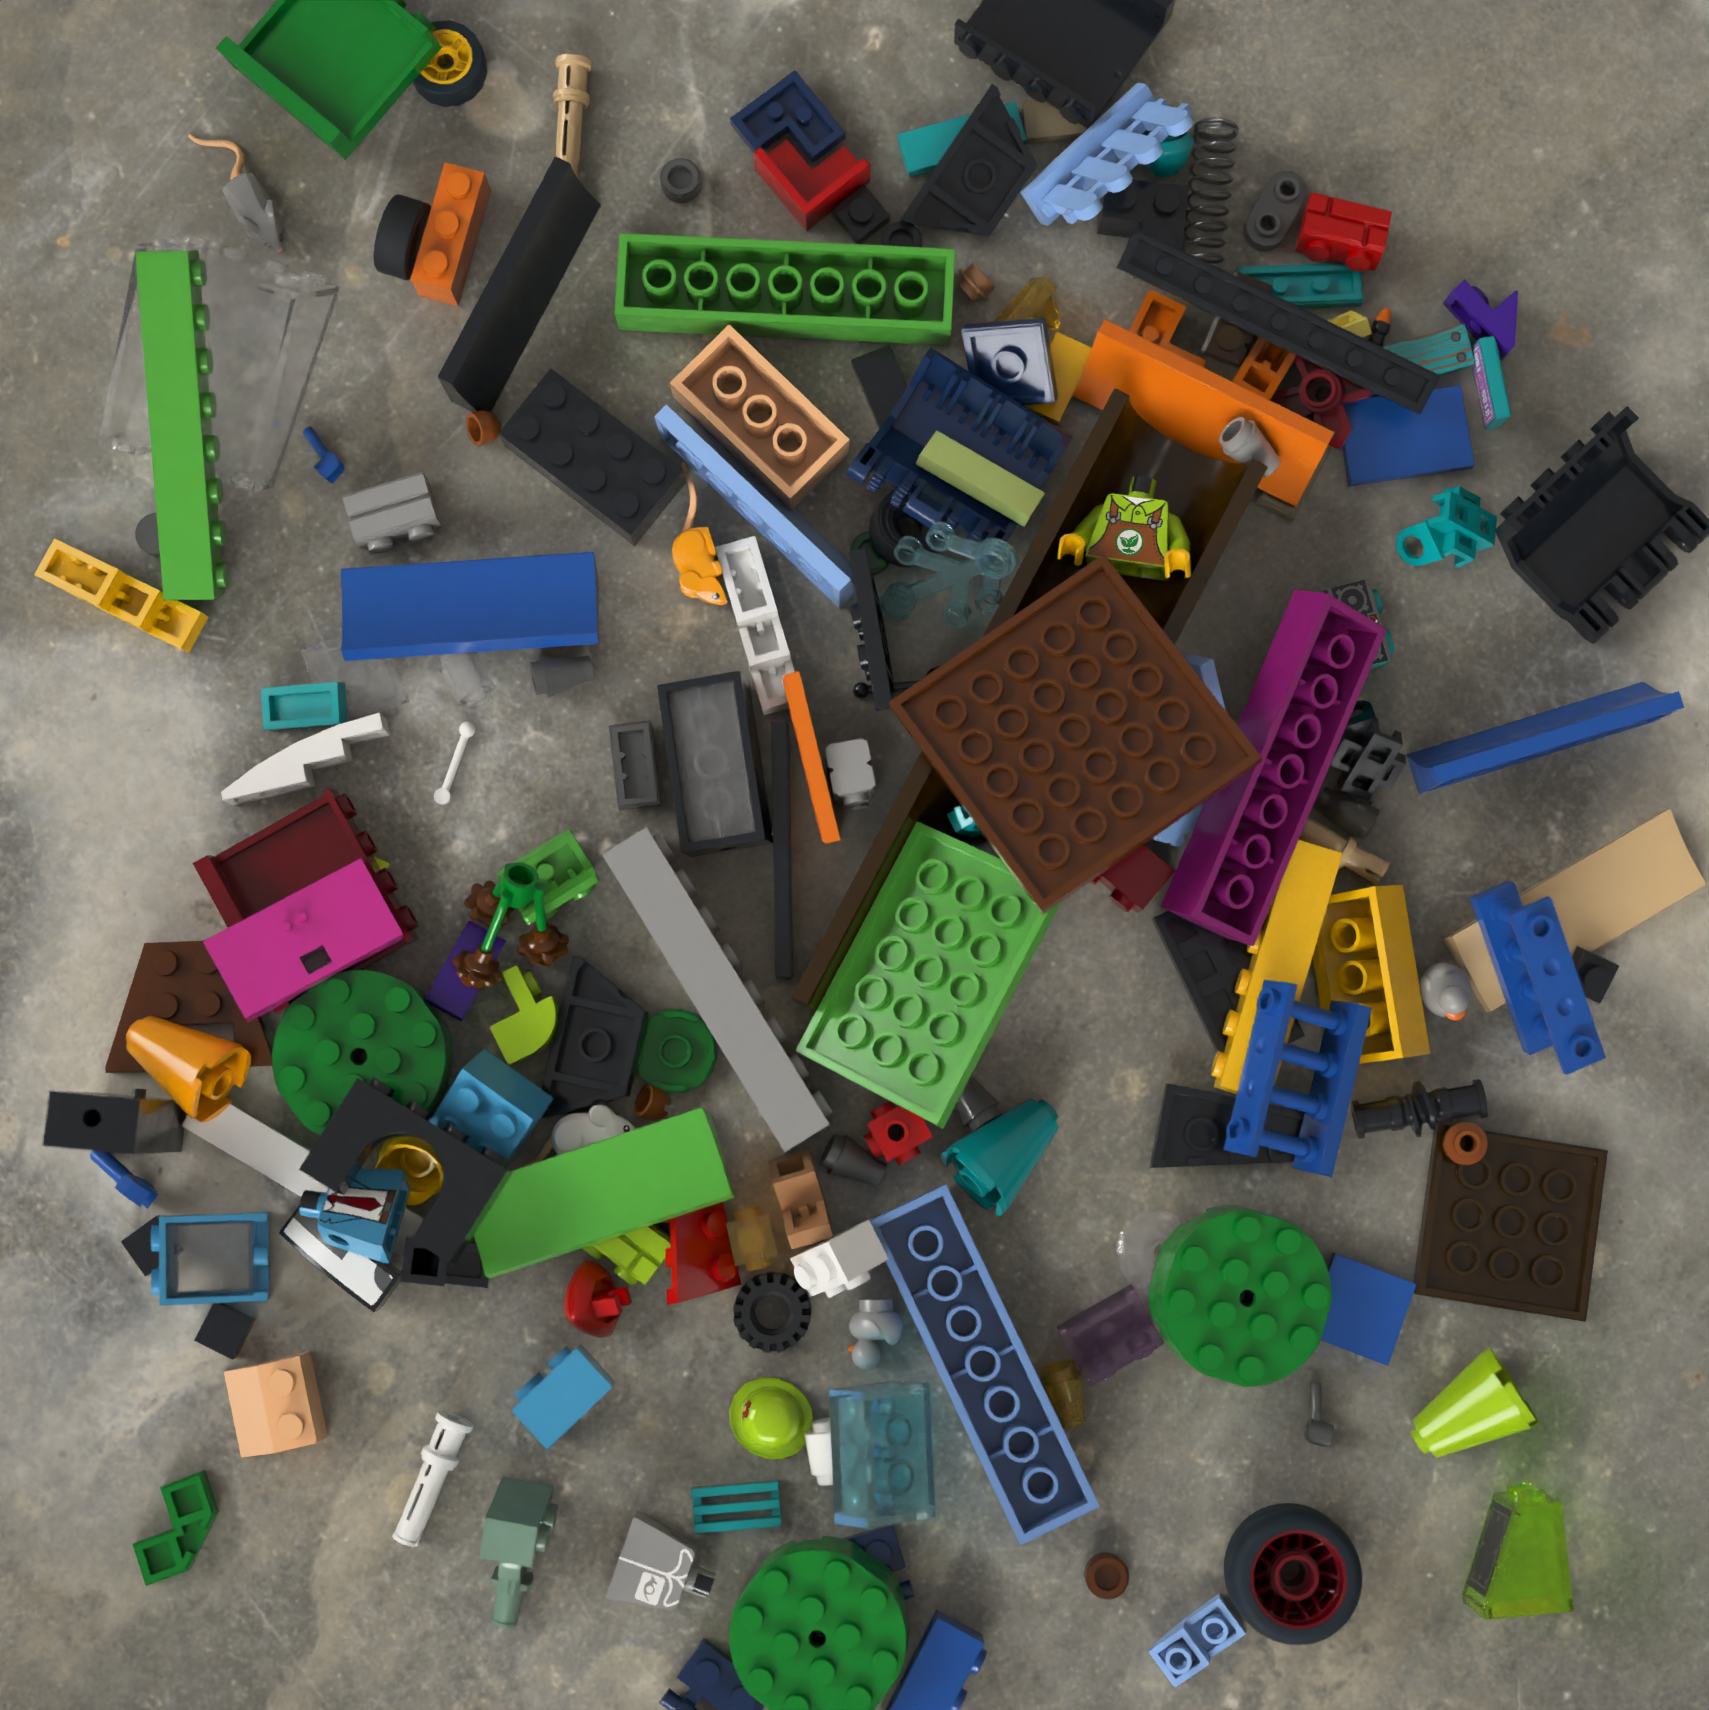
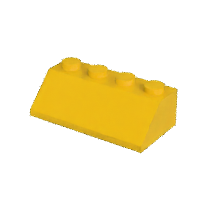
[1313,885,1431,1064]

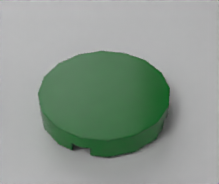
[636,1009,718,1094]

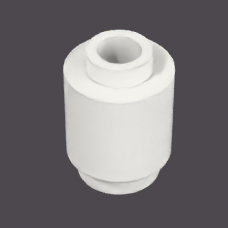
[804,1417,854,1486]

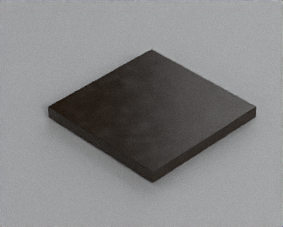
[1413,1123,1608,1322]

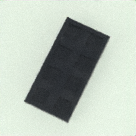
[1152,911,1305,1053]

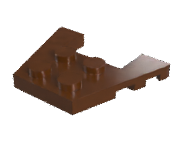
[105,940,272,1073]

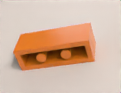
[410,162,491,306]

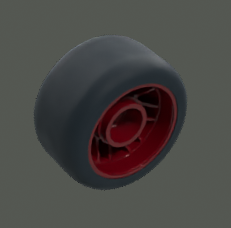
[1224,1503,1362,1645]

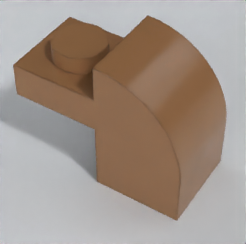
[768,1149,833,1250]

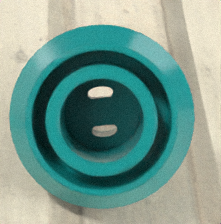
[1142,130,1194,177]

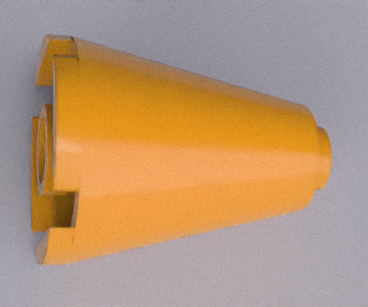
[126,1016,251,1123]

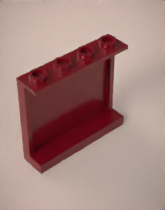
[193,788,419,1014]

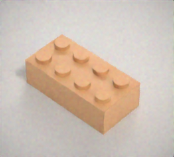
[670,324,850,511]

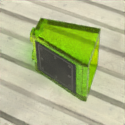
[1462,1483,1574,1620]

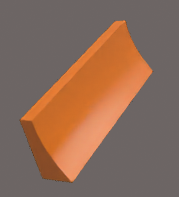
[1072,319,1335,507]

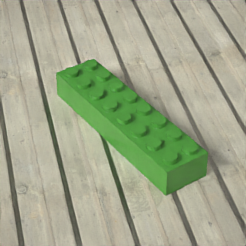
[615,233,955,346]

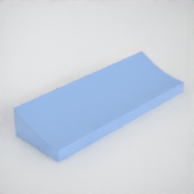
[654,404,856,609]

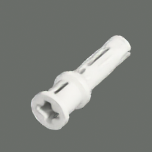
[392,1411,474,1547]

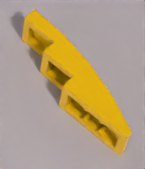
[34,538,209,654]

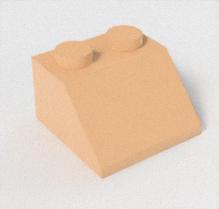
[224,1351,328,1458]

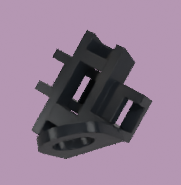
[1330,700,1406,801]

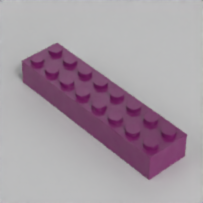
[1161,590,1387,947]

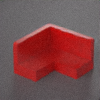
[754,139,871,232]

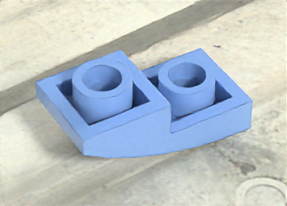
[1148,1593,1247,1688]

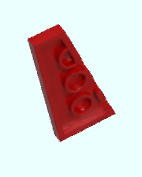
[664,1202,741,1305]

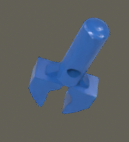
[90,1151,159,1209]

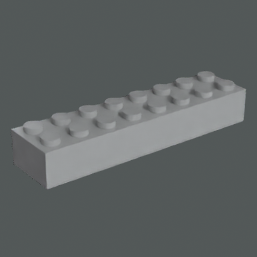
[602,827,833,1152]

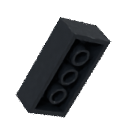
[498,369,686,546]

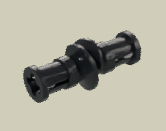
[1351,1079,1488,1139]

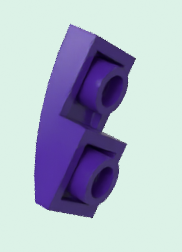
[425,921,506,1021]

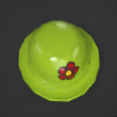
[729,1377,814,1459]

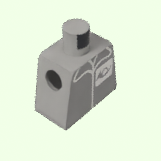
[605,1511,716,1611]

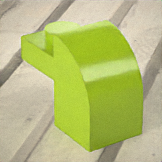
[490,965,560,1066]

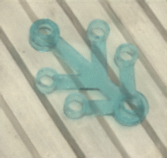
[880,522,1018,629]

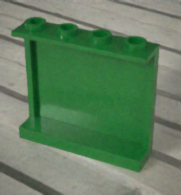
[216,0,442,161]

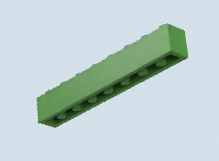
[135,250,229,600]

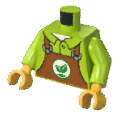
[1057,475,1191,581]

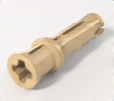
[553,54,592,180]

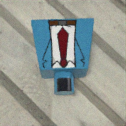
[299,1169,411,1264]

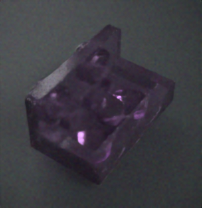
[1056,1284,1165,1385]

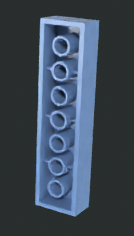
[869,1183,1100,1546]

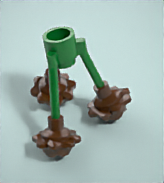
[452,862,569,990]

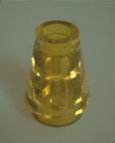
[1040,1360,1086,1429]

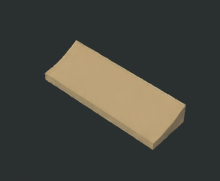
[1442,808,1707,1012]

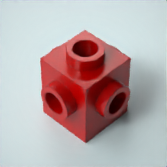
[863,1101,933,1165]

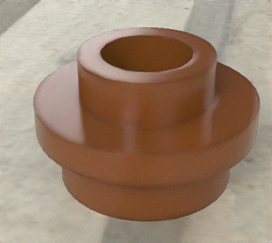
[1443,1122,1488,1165]

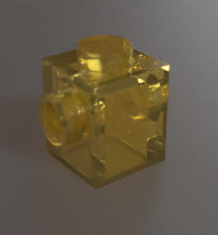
[726,1206,779,1271]

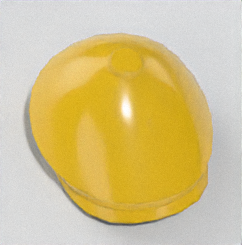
[375,1136,443,1206]

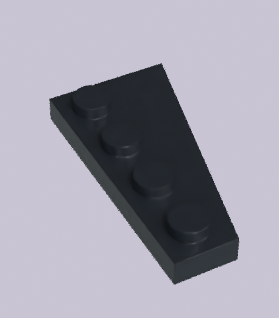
[1149,1083,1305,1168]

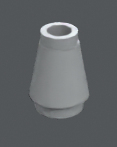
[1219,417,1281,477]

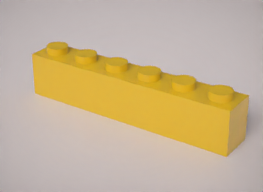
[1210,840,1343,1094]

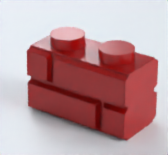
[1294,192,1392,272]

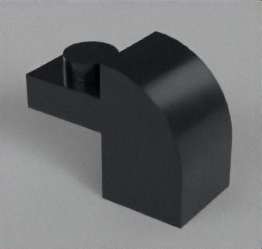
[400,1235,489,1288]

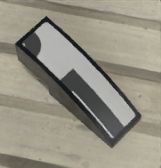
[279,1205,401,1313]

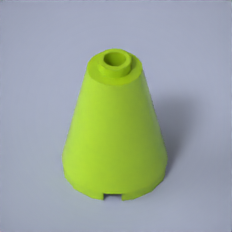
[1410,1347,1539,1458]

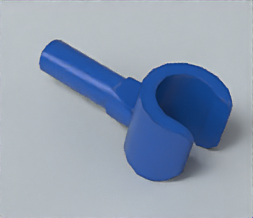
[303,427,344,483]

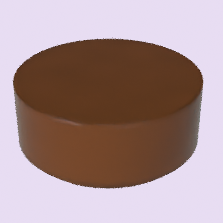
[1084,1552,1129,1599]

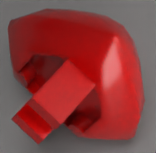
[563,1260,632,1338]

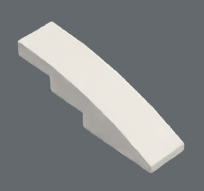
[715,536,795,715]
[221,713,390,805]

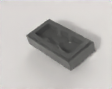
[609,720,661,811]

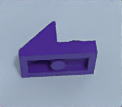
[1443,280,1518,361]

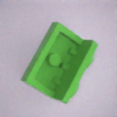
[496,828,600,925]

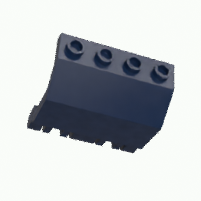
[846,347,1073,567]

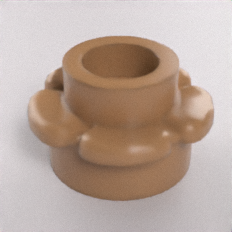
[957,263,995,302]

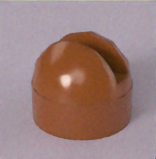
[466,410,502,446]
[634,1084,671,1121]

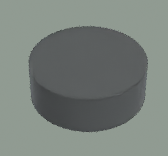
[660,158,702,203]
[135,513,160,557]

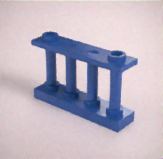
[1469,881,1606,1075]
[1224,980,1372,1177]

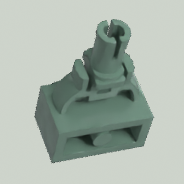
[479,1477,558,1628]

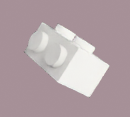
[790,1220,889,1298]

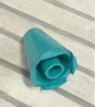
[940,1098,1059,1216]

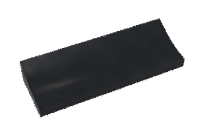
[438,156,601,412]

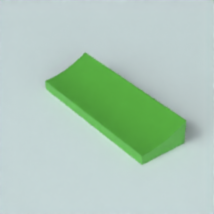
[474,1107,735,1278]

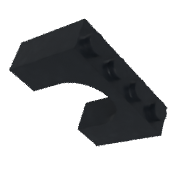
[299,1077,512,1264]

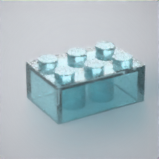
[829,1381,936,1529]

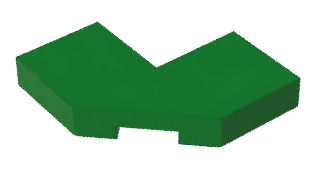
[132,1470,219,1586]

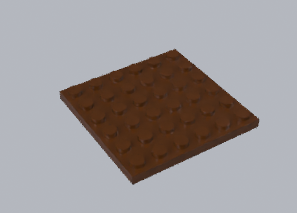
[888,554,1262,915]

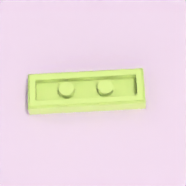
[916,430,1045,527]

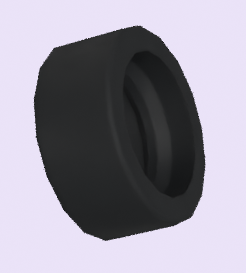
[373,195,431,280]

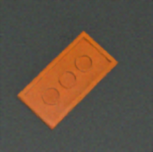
[782,671,840,844]

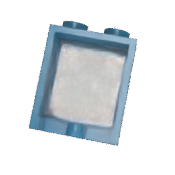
[151,1212,270,1306]

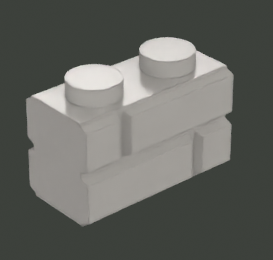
[342,472,442,553]
[825,738,876,811]

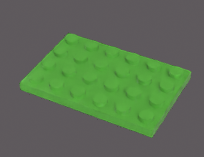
[795,821,1061,1128]

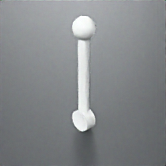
[434,721,476,805]

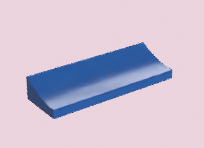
[341,552,599,661]
[1406,682,1684,794]

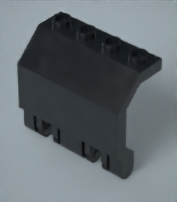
[1495,406,1709,644]

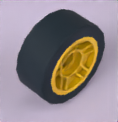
[413,20,487,107]

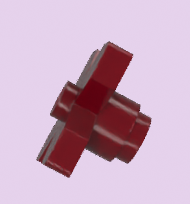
[1272,356,1373,450]

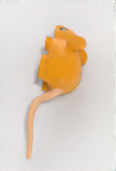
[672,462,727,605]

